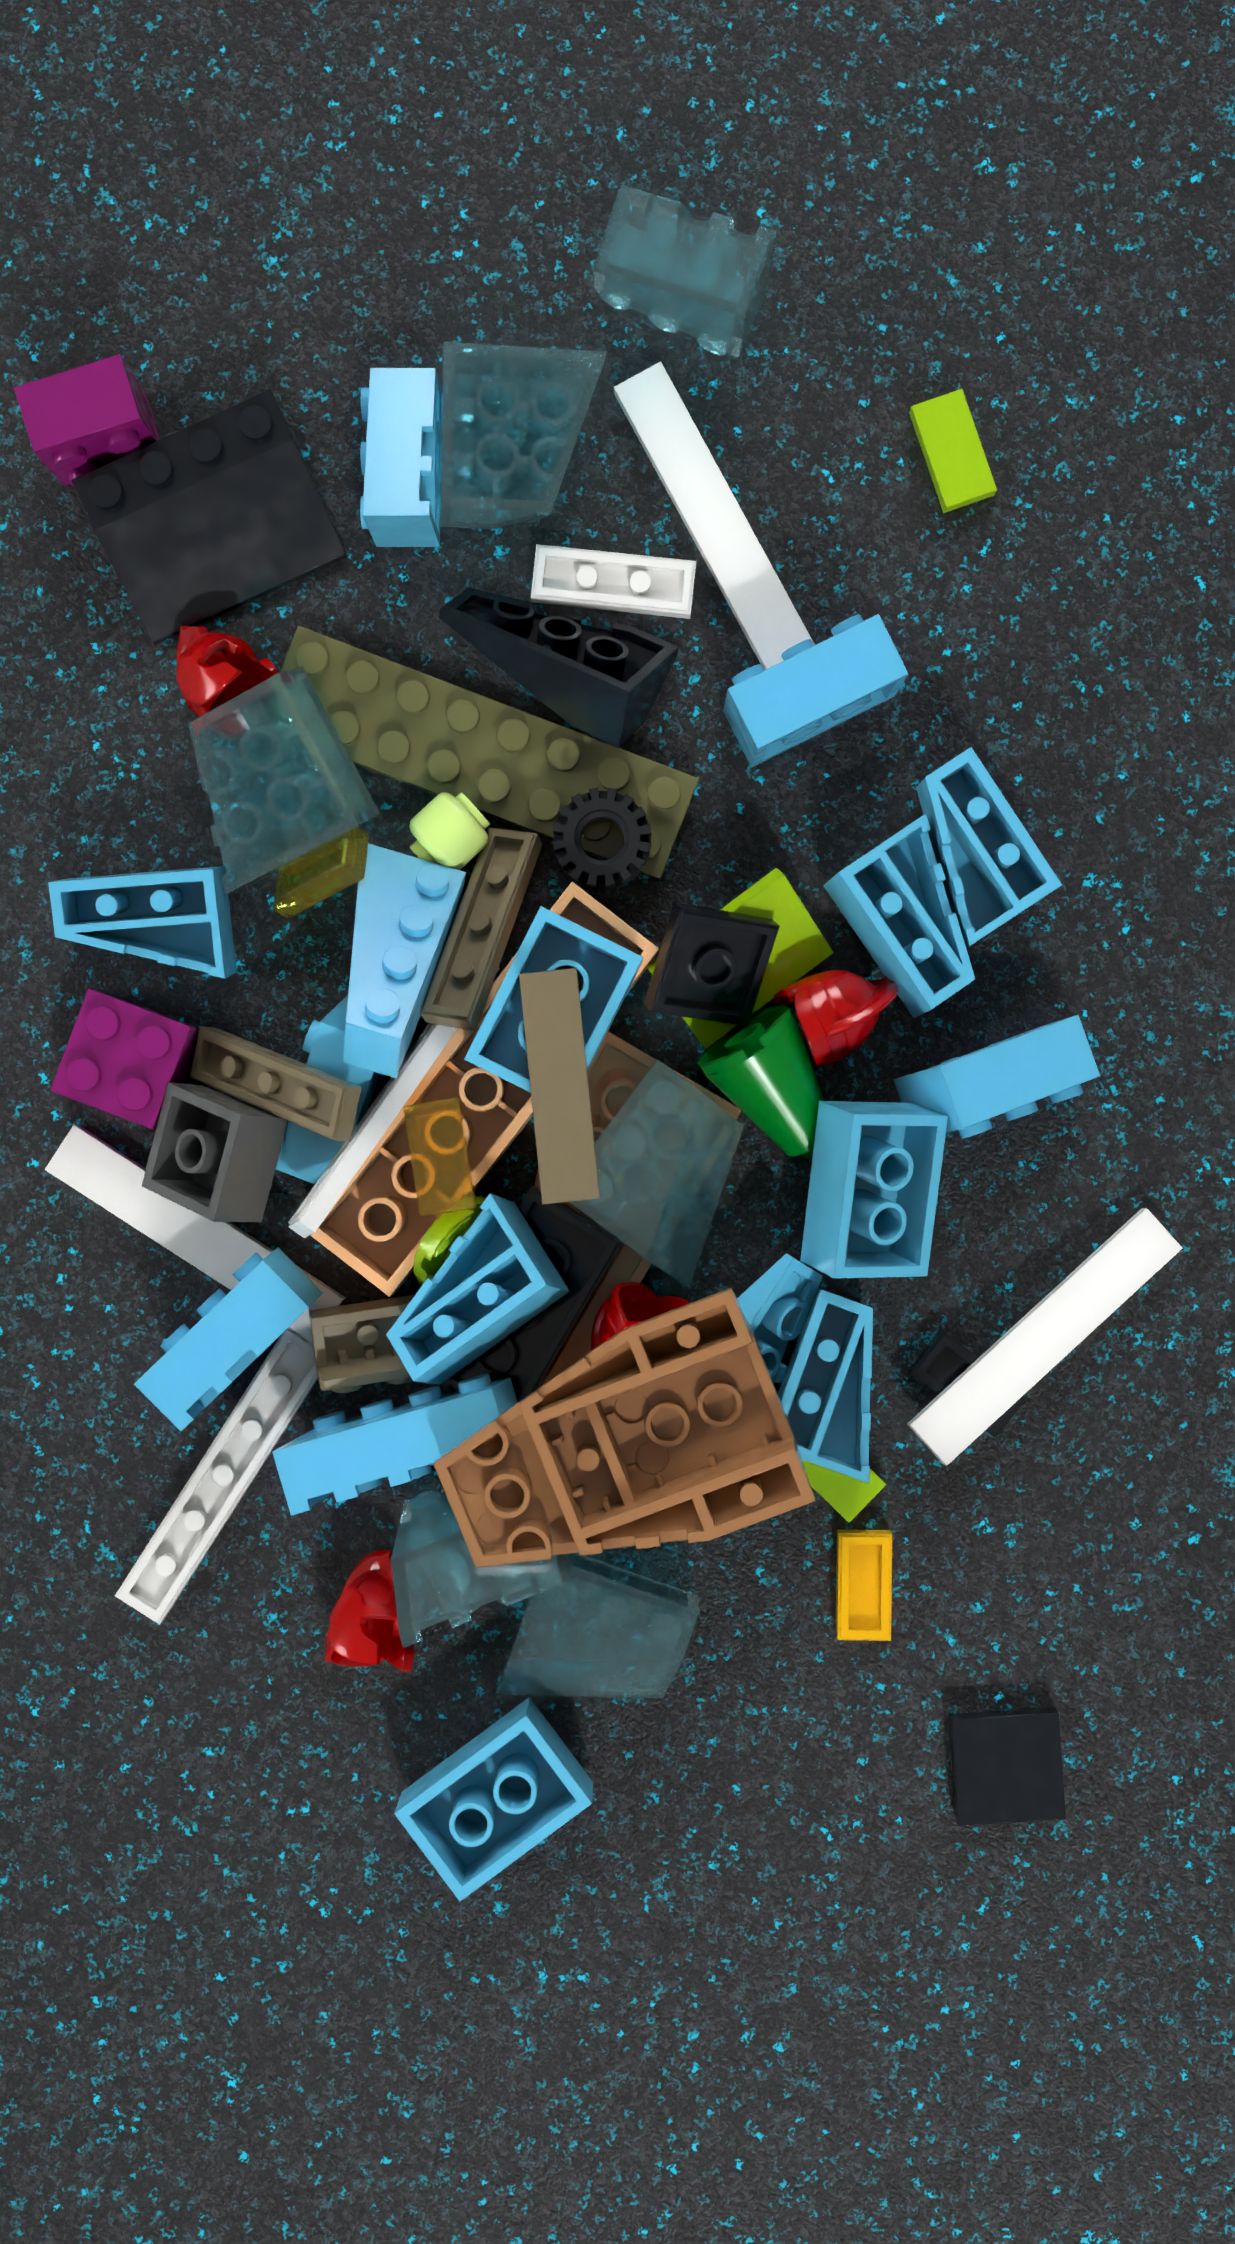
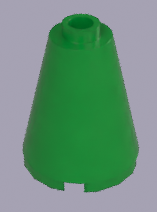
[697,1004,825,1159]

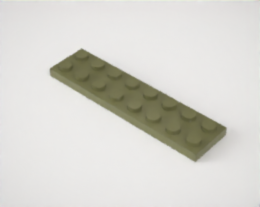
[260,625,699,881]

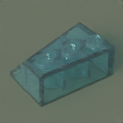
[594,184,778,358]
[439,342,608,529]
[188,666,380,895]
[570,1060,744,1288]
[391,1491,574,1648]
[494,1553,700,1698]

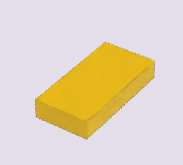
[836,1529,892,1641]

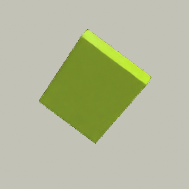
[646,868,834,1049]

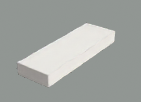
[531,544,696,619]

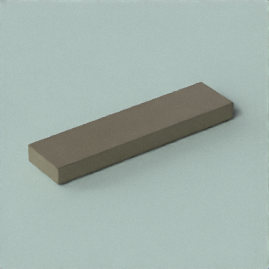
[420,827,543,1031]
[519,968,600,1204]
[190,1027,362,1141]

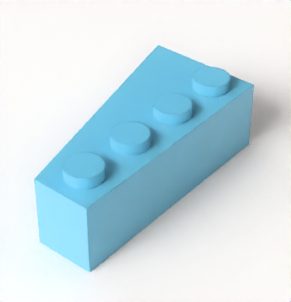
[342,841,466,1078]
[272,1373,518,1516]

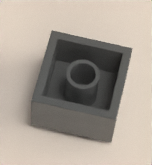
[142,1082,288,1222]

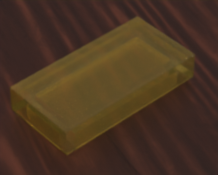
[273,826,369,919]
[403,1097,477,1217]

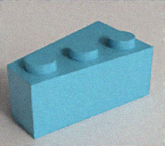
[360,368,441,547]
[916,747,1062,948]
[823,814,975,1018]
[48,866,237,979]
[276,995,385,1184]
[893,1015,1100,1139]
[134,1247,323,1431]

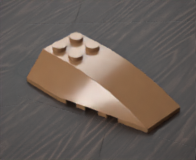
[434,1287,816,1568]

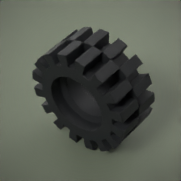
[553,787,651,891]

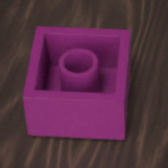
[14,354,161,486]
[50,988,200,1129]

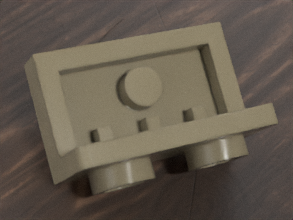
[309,1294,416,1393]

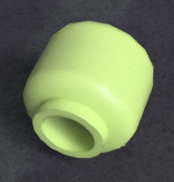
[409,792,490,870]

